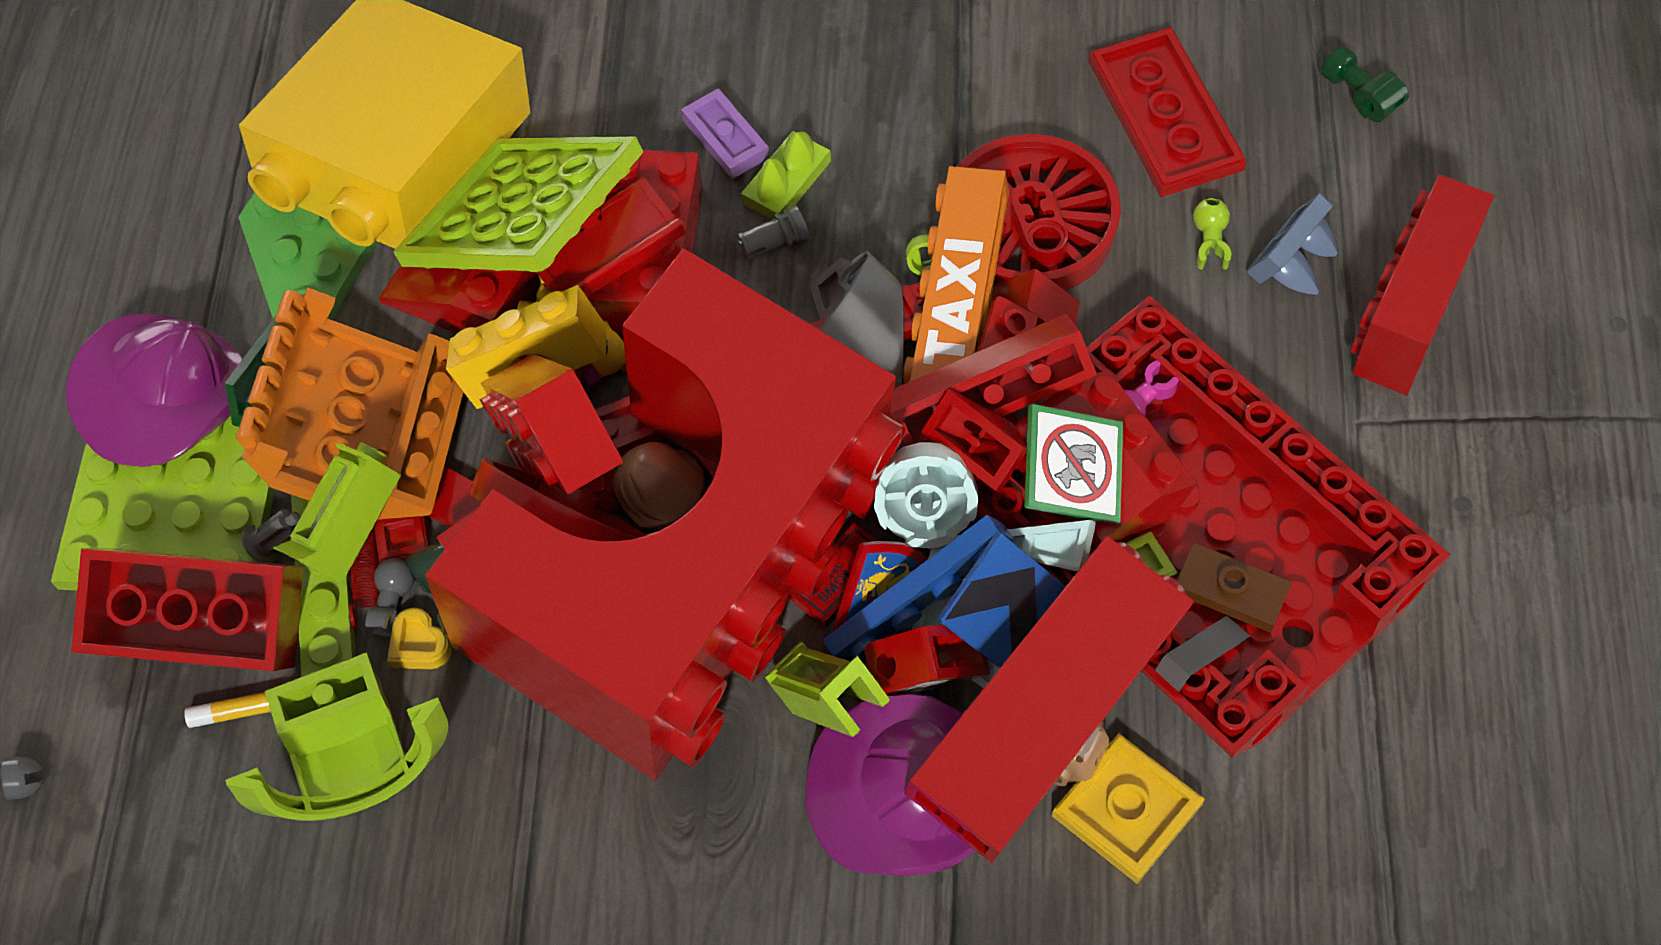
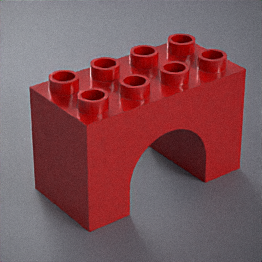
[425,248,906,782]

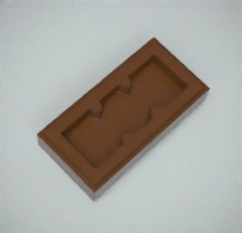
[1177,543,1292,633]

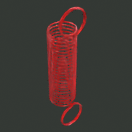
[349,529,379,630]

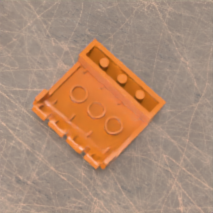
[236,287,463,520]

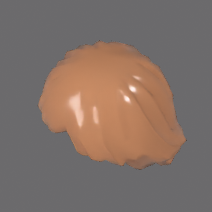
[611,442,706,531]

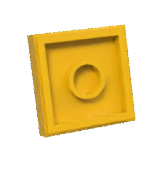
[1052,733,1205,884]

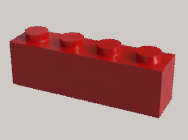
[890,314,1097,447]

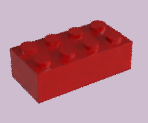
[587,150,703,334]
[1350,174,1495,396]
[480,354,623,495]
[71,548,304,671]

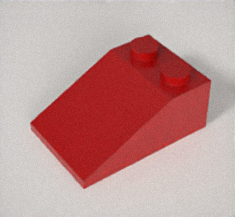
[379,265,540,333]

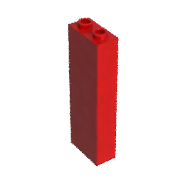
[904,536,1195,864]

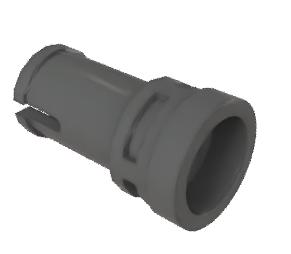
[737,204,810,261]

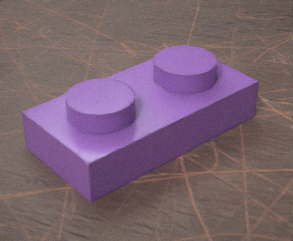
[681,88,770,179]

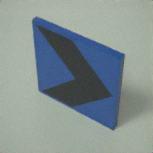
[936,532,1066,669]

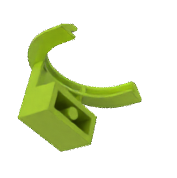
[225,652,448,821]

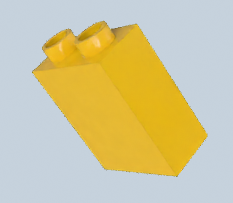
[239,0,531,249]

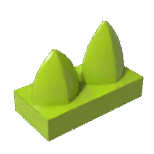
[741,131,831,220]

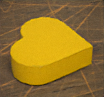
[387,608,452,669]

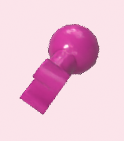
[1124,361,1179,416]

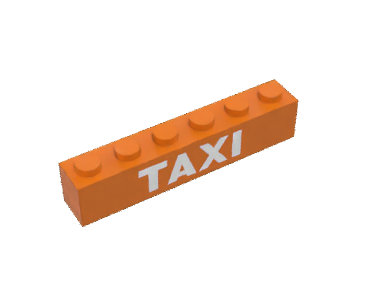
[904,166,1009,384]

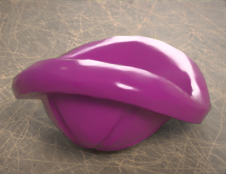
[66,314,243,467]
[805,693,975,876]

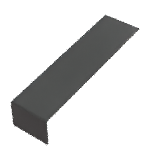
[1155,616,1250,692]

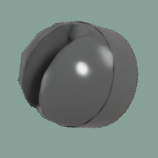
[1,756,43,801]

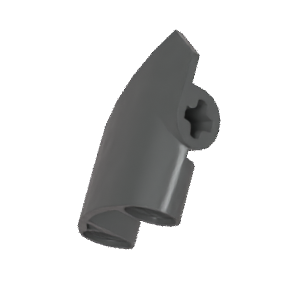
[819,251,903,418]

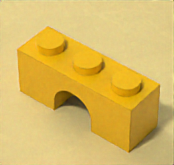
[446,285,607,409]

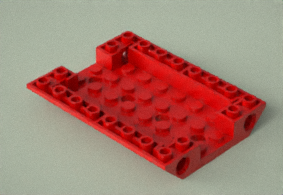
[973,296,1451,758]

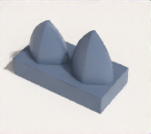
[1246,193,1337,295]

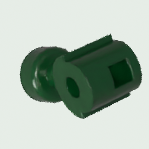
[1321,46,1409,123]

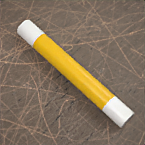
[185,692,271,728]

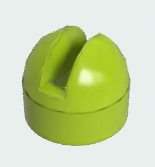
[906,234,933,276]

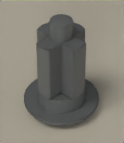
[241,509,301,563]

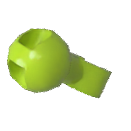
[1193,198,1232,270]

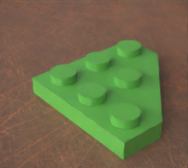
[238,192,379,320]

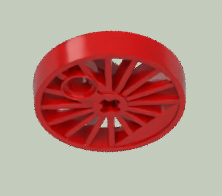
[957,134,1121,291]
[469,458,647,541]

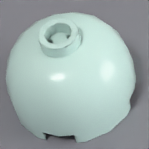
[874,442,978,549]

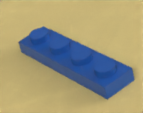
[823,515,1015,662]

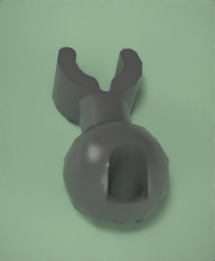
[365,557,414,638]

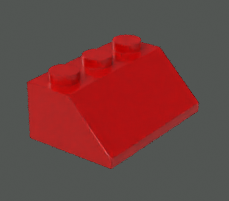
[1014,370,1197,547]

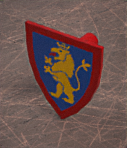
[832,541,928,631]

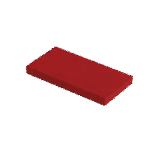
[1088,27,1247,198]

